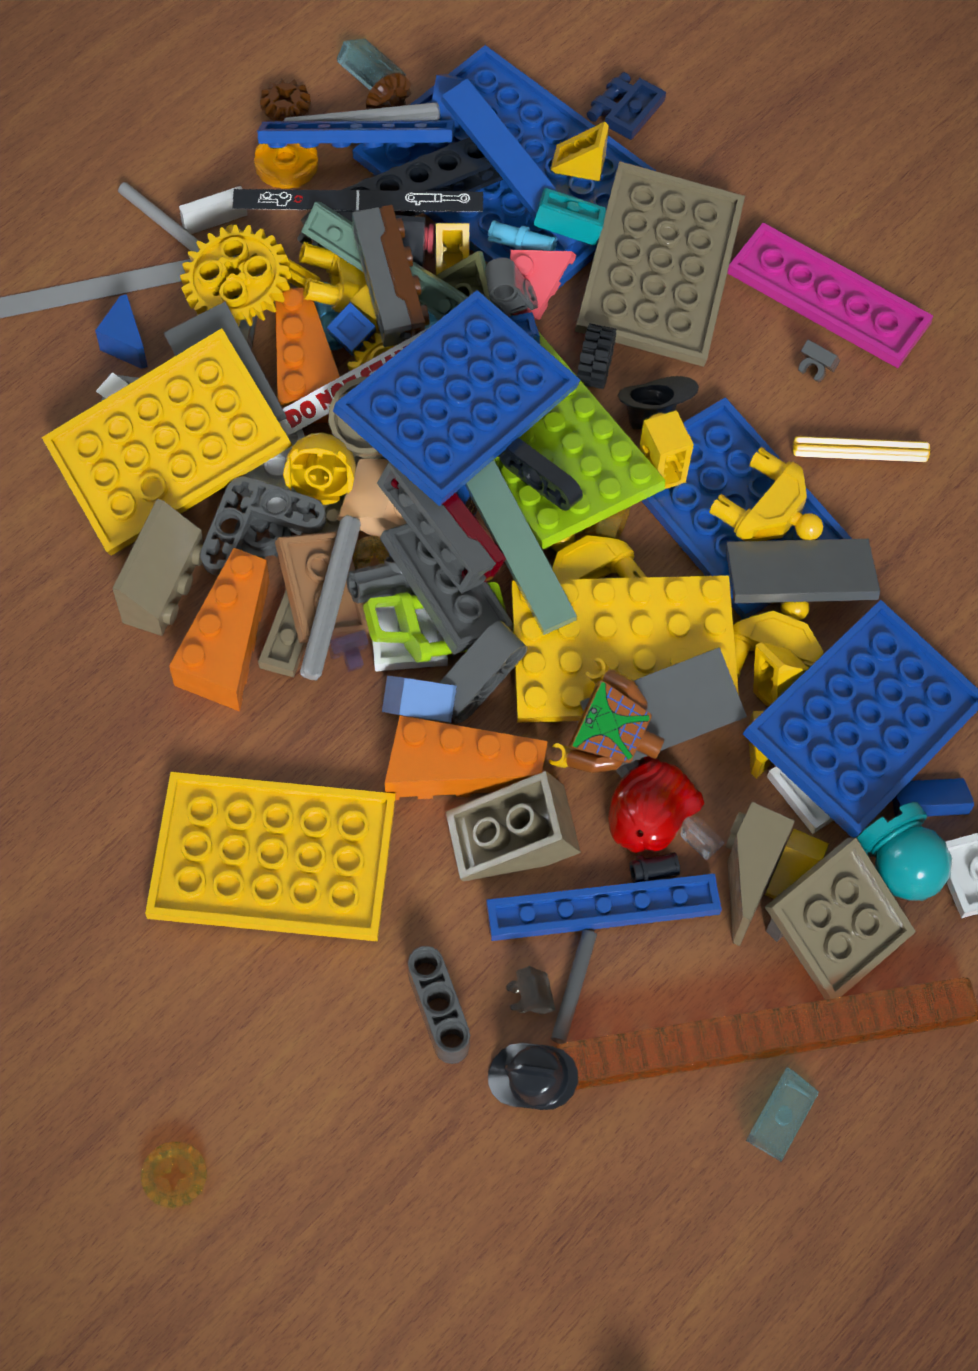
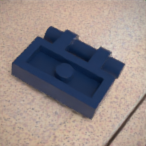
[586,72,666,140]

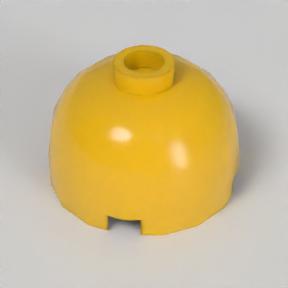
[283,433,356,505]

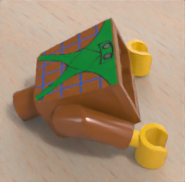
[548,658,665,773]

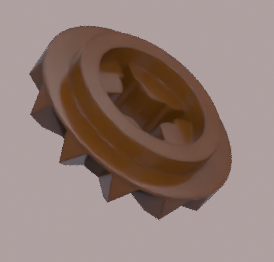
[366,73,411,109]
[260,78,311,121]

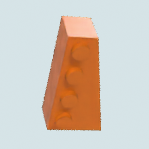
[275,288,340,424]
[169,548,270,712]
[385,715,548,800]

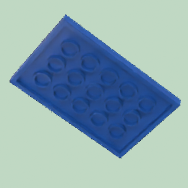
[333,290,580,506]
[642,397,852,620]
[743,600,978,838]

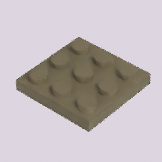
[765,838,916,1003]

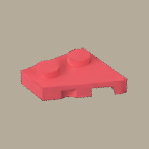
[510,250,576,320]

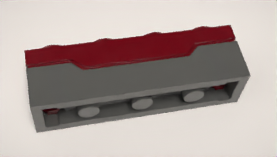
[377,462,506,594]

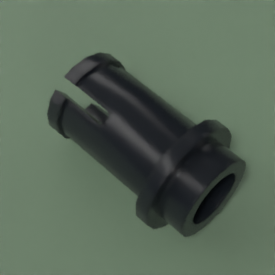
[629,852,680,883]

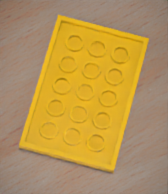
[42,328,293,556]
[511,575,739,723]
[145,772,396,941]

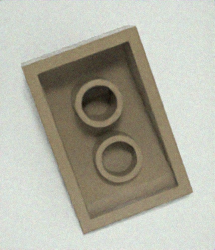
[446,771,581,881]
[725,802,795,946]

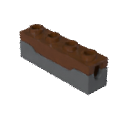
[352,205,430,347]

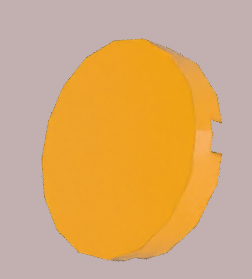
[254,144,319,189]

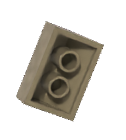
[113,499,204,636]

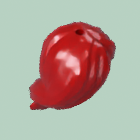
[608,756,705,853]

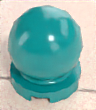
[857,802,952,901]

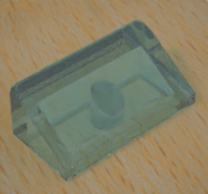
[337,39,406,90]
[746,1067,819,1161]

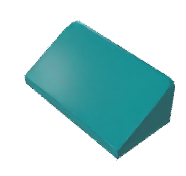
[534,188,606,245]

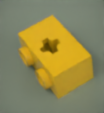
[639,410,694,489]

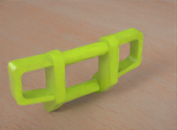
[363,582,507,663]

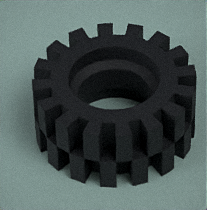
[577,323,617,389]

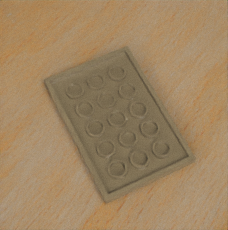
[575,161,745,367]

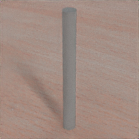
[118,182,199,252]

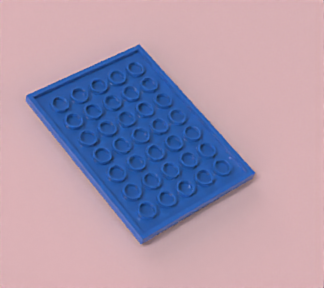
[353,45,656,289]

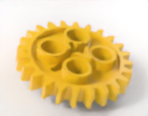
[180,225,292,326]

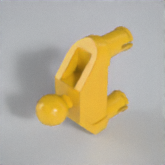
[299,242,367,313]
[709,447,823,541]
[550,534,647,580]
[733,602,824,678]

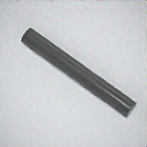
[551,930,597,1044]

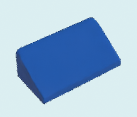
[892,778,974,817]

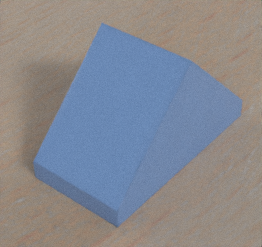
[382,675,457,722]

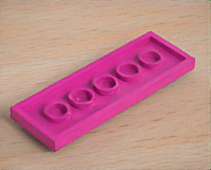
[727,223,934,368]

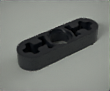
[498,438,583,511]

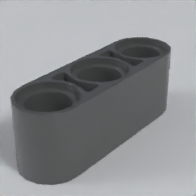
[439,621,528,724]
[408,946,470,1064]

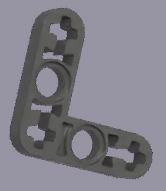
[200,476,326,576]

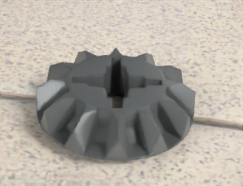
[234,517,292,559]

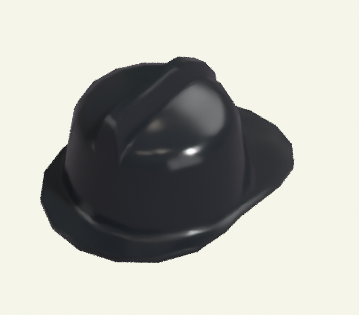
[618,376,699,429]
[488,1043,578,1110]

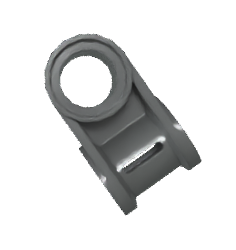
[485,258,538,317]

